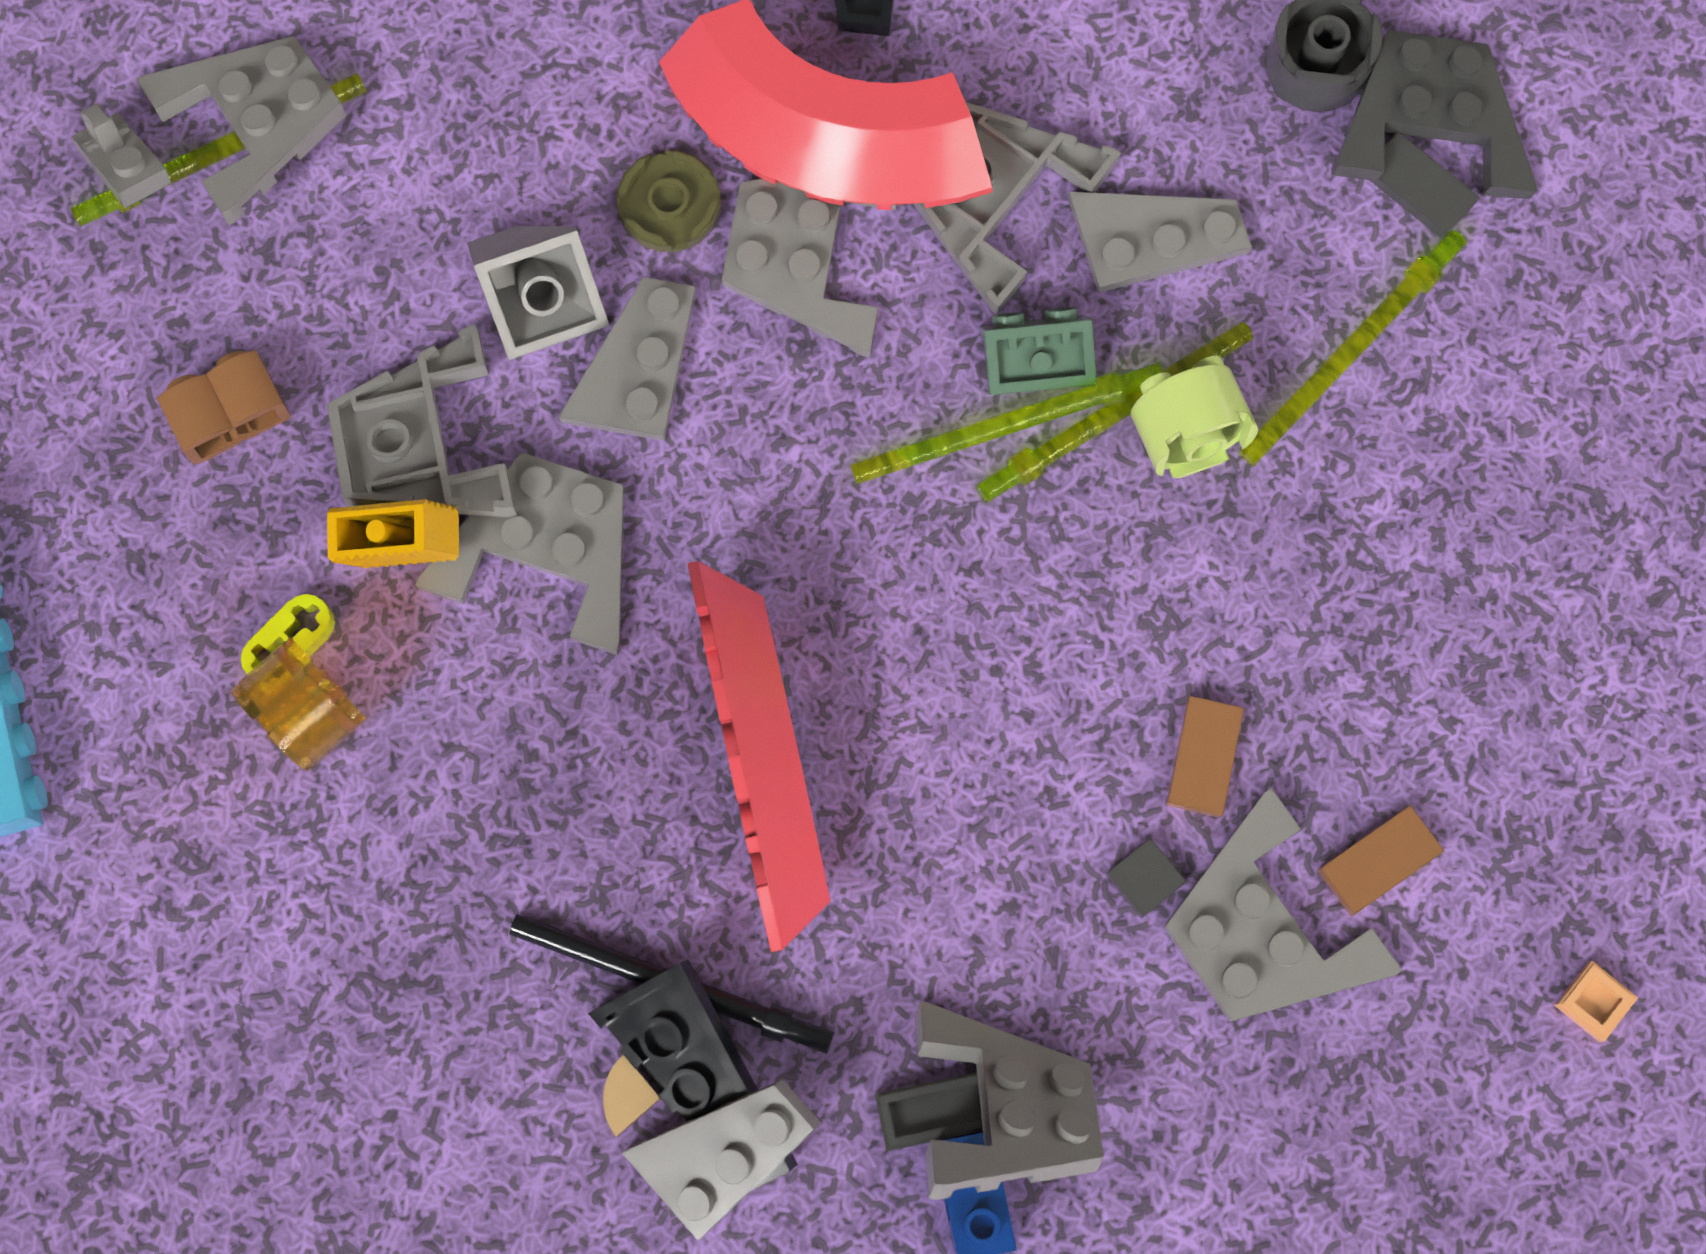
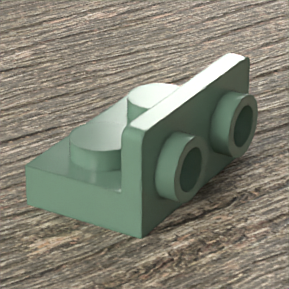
[980,307,1097,395]

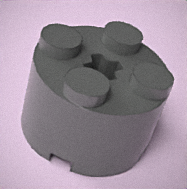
[1265,0,1382,112]

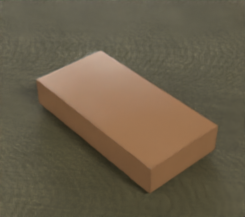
[1166,696,1244,818]
[1317,805,1444,916]

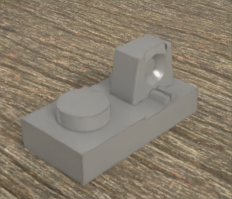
[71,103,172,208]

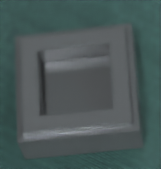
[1106,838,1187,919]

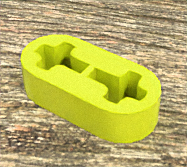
[241,594,335,686]

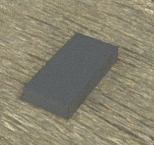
[1369,132,1480,240]
[875,1072,983,1152]

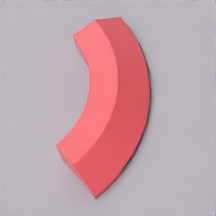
[659,0,993,210]
[687,561,831,952]

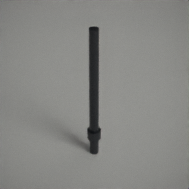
[509,914,835,1054]

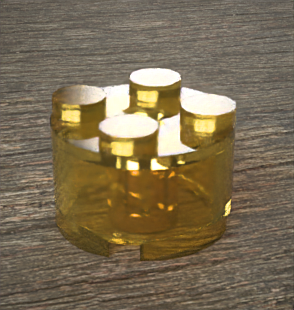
[230,637,367,771]

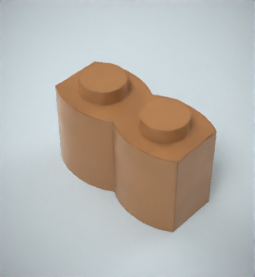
[157,350,291,465]

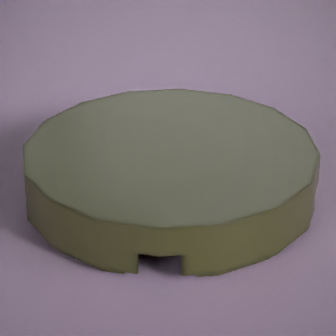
[617,150,721,252]

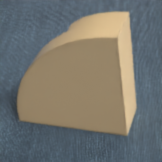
[603,1055,661,1137]

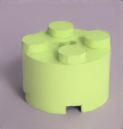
[1131,356,1258,478]

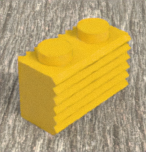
[327,499,459,569]

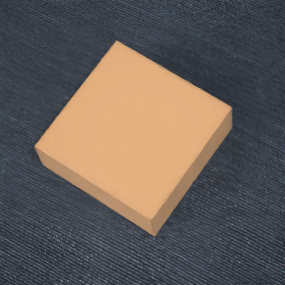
[1554,961,1638,1042]

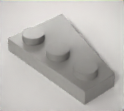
[1068,192,1252,293]
[558,277,696,441]
[621,1079,822,1240]

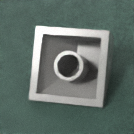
[467,226,610,360]

